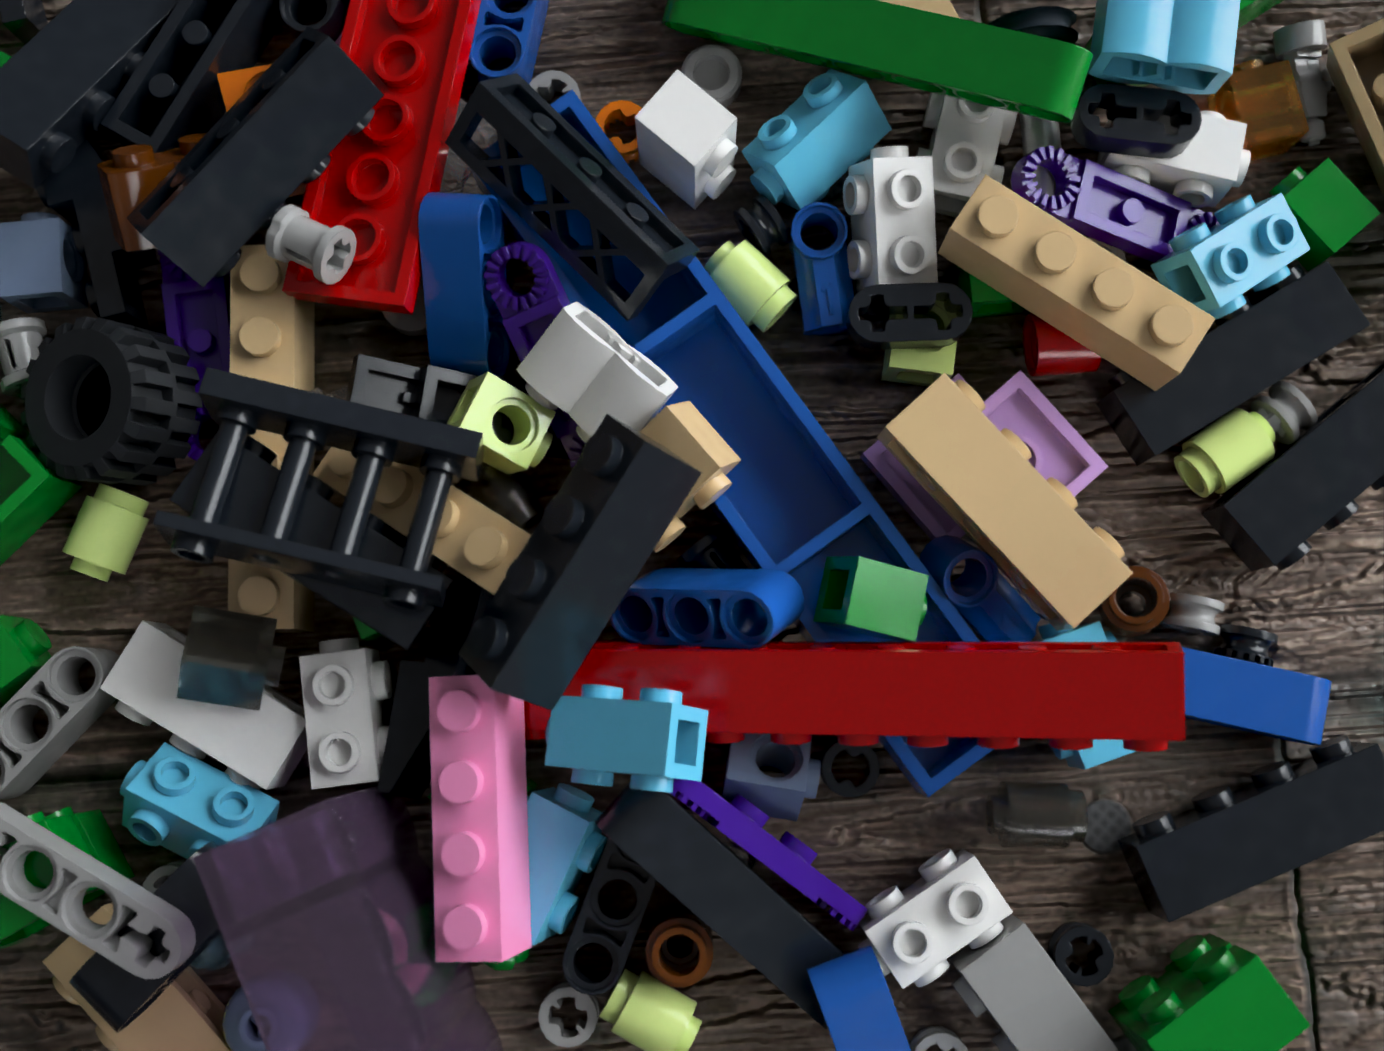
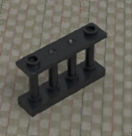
[153,367,484,612]

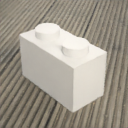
[635,69,738,209]

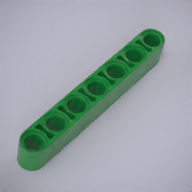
[661,0,1093,123]

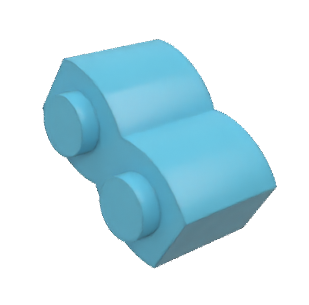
[1088,0,1241,94]

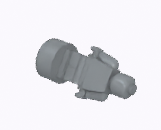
[1272,20,1331,146]

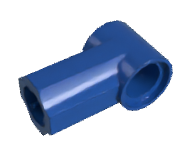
[789,202,854,336]
[919,535,1041,642]

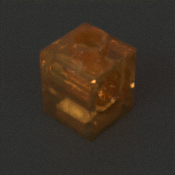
[1207,59,1309,161]

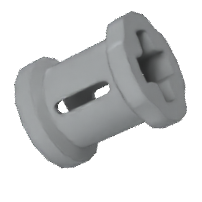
[265,204,357,284]
[0,317,47,397]

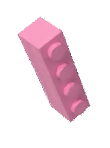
[428,675,532,962]

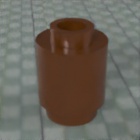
[1098,566,1170,637]
[646,909,713,987]

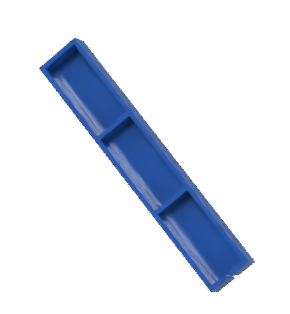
[470,89,993,797]

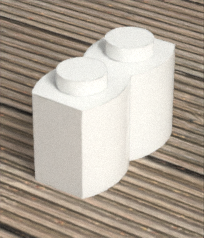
[516,301,678,443]

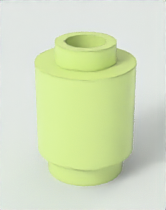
[704,240,798,333]
[1174,408,1276,498]
[62,483,150,582]
[599,969,702,1051]

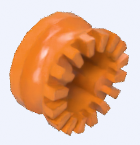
[595,100,642,164]

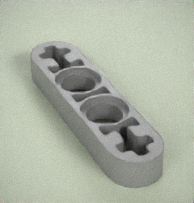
[0,802,196,979]

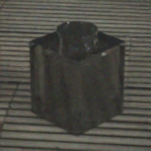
[177,605,286,711]

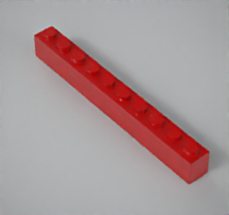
[524,641,1186,752]

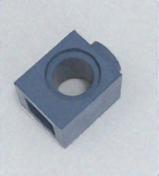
[0,212,88,313]
[721,733,821,821]

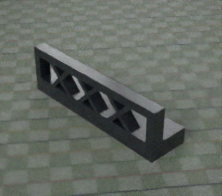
[445,73,700,321]

